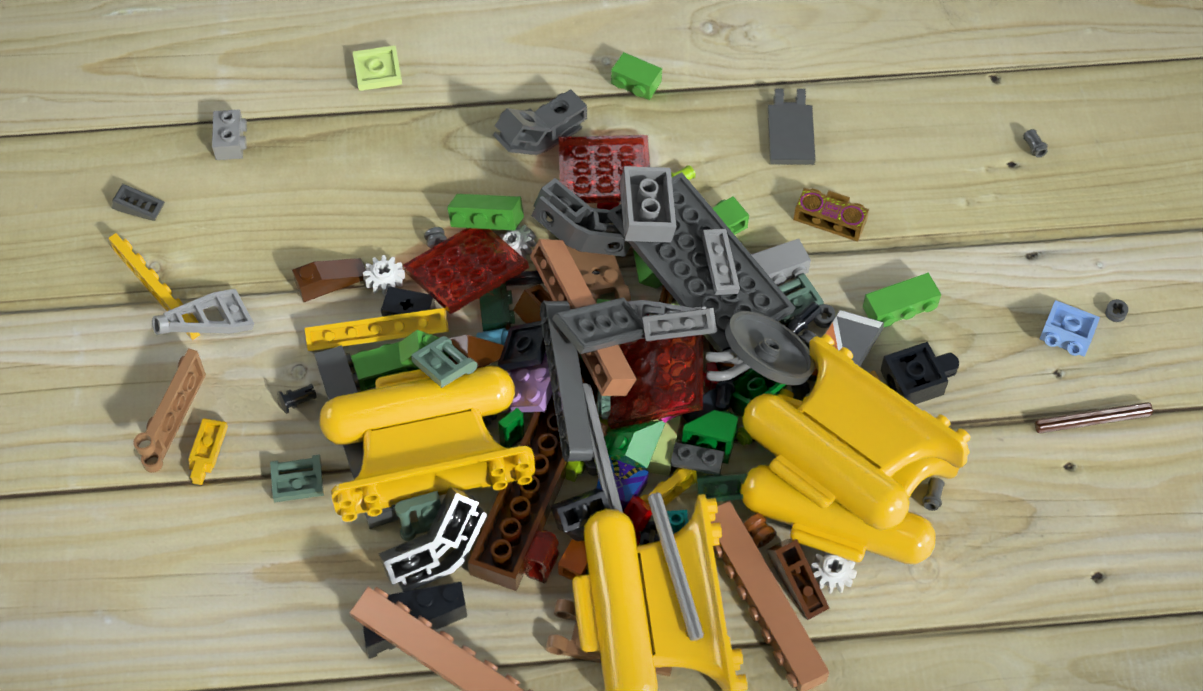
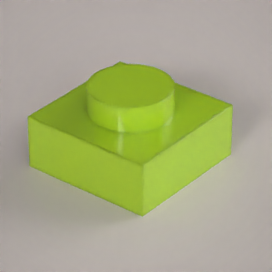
[565,461,586,482]

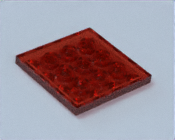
[559,135,650,203]
[403,228,529,314]
[608,334,703,429]

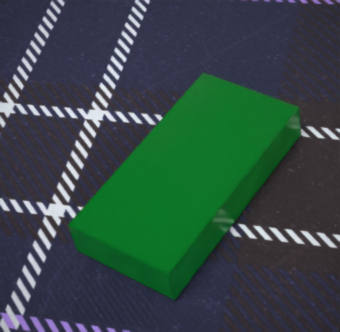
[498,408,524,448]

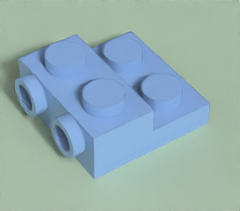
[1039,300,1100,357]

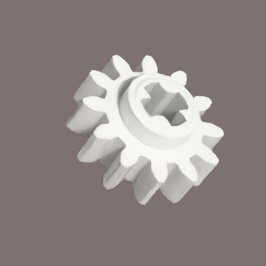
[496,225,537,264]
[363,255,405,296]
[811,552,857,594]

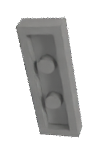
[702,229,740,295]
[642,308,717,341]

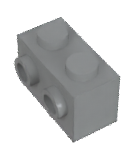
[212,110,247,160]

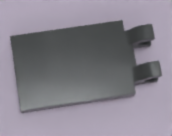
[768,88,816,165]

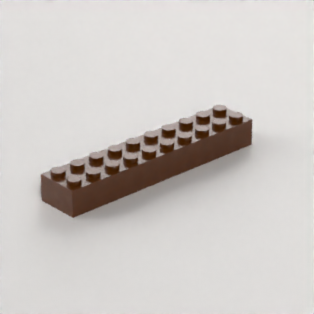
[468,360,598,591]

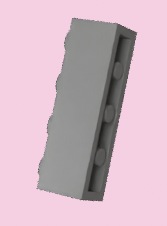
[752,239,811,285]

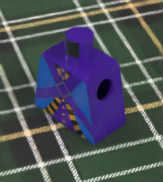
[596,457,649,512]

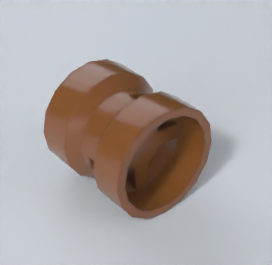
[744,513,777,548]

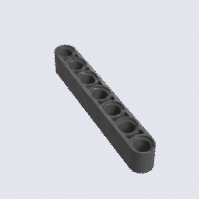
[540,301,593,462]

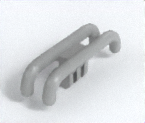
[706,348,750,381]

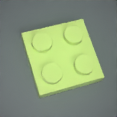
[353,45,402,91]

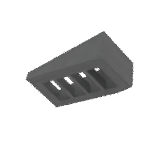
[112,184,165,221]

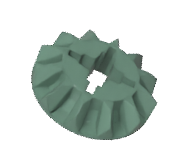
[598,390,611,419]

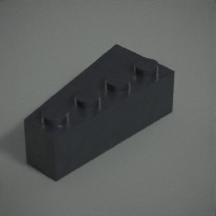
[363,581,467,659]

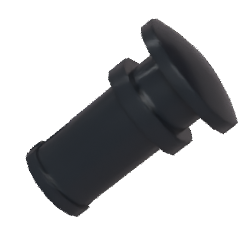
[277,384,317,414]

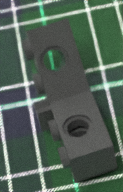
[493,89,587,155]
[531,178,631,257]
[378,486,487,592]

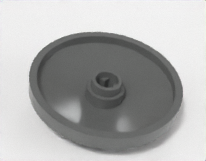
[725,311,815,385]

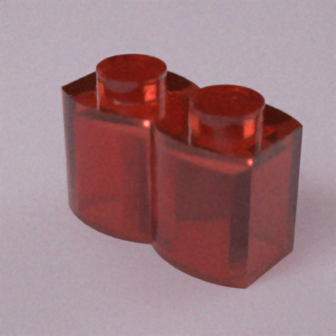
[523,530,559,583]

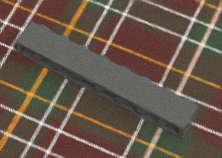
[314,345,398,529]

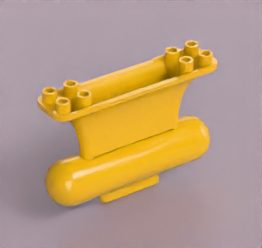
[742,334,970,530]
[319,366,535,522]
[740,389,959,565]
[572,494,747,691]

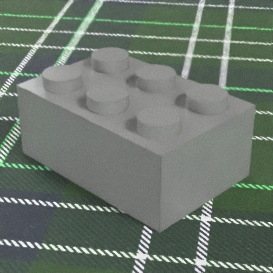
[620,166,676,242]

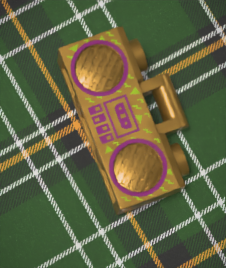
[794,188,869,242]

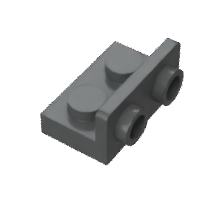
[671,442,724,475]

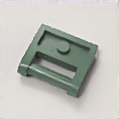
[778,273,824,325]
[411,336,477,388]
[270,454,324,503]
[395,491,441,541]

